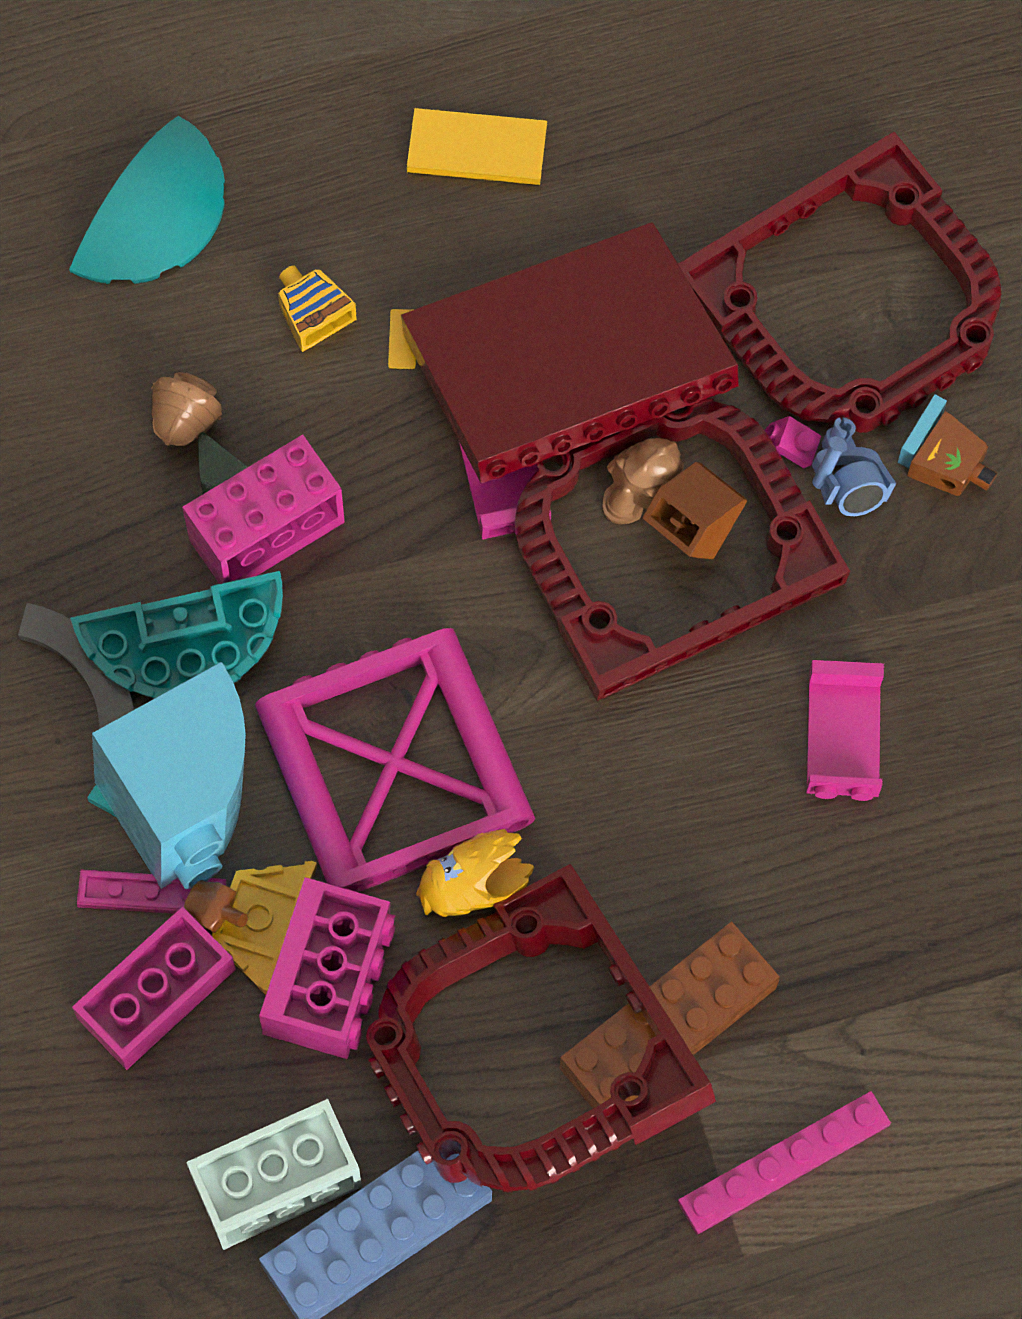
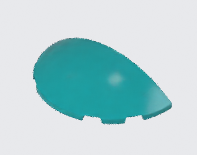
[69,116,225,284]
[70,571,283,699]

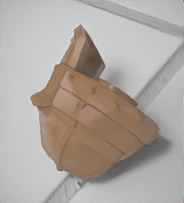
[151,372,222,446]
[602,438,684,524]

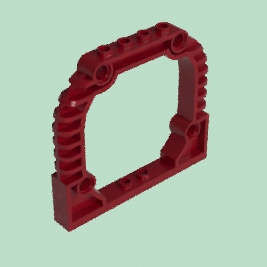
[678,132,1001,433]
[515,398,850,701]
[366,864,716,1192]

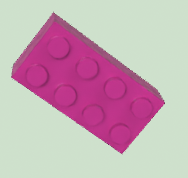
[72,906,236,1070]

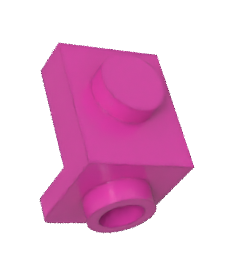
[764,416,821,468]

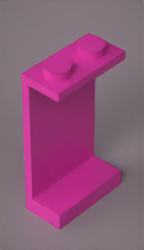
[459,442,551,539]
[807,660,884,801]

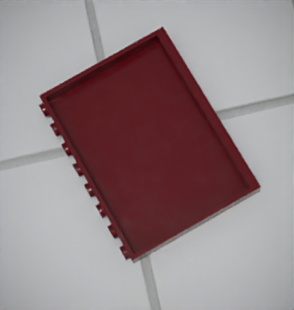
[401,222,739,484]

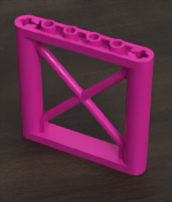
[255,628,535,892]

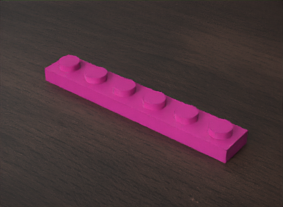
[678,1091,891,1235]

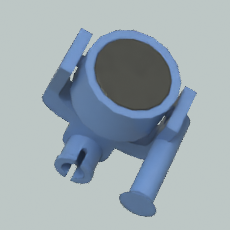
[812,418,896,517]

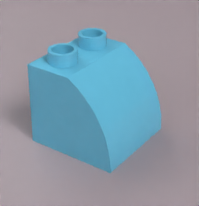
[92,662,246,889]

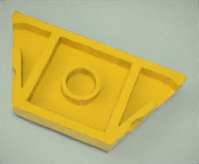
[212,861,317,994]

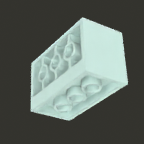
[186,1099,362,1250]

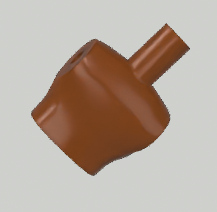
[184,880,248,933]

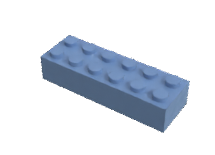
[259,1151,492,1319]

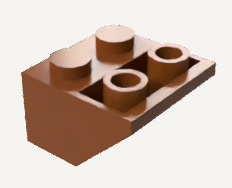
[642,462,748,559]

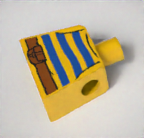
[278,266,357,352]

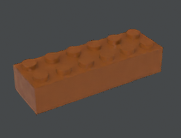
[559,921,780,1108]

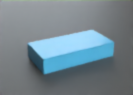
[898,395,947,469]

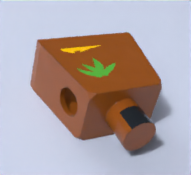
[907,411,998,496]

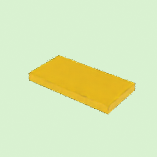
[407,108,547,185]

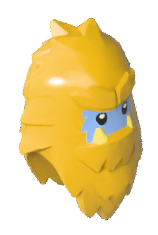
[416,829,534,917]

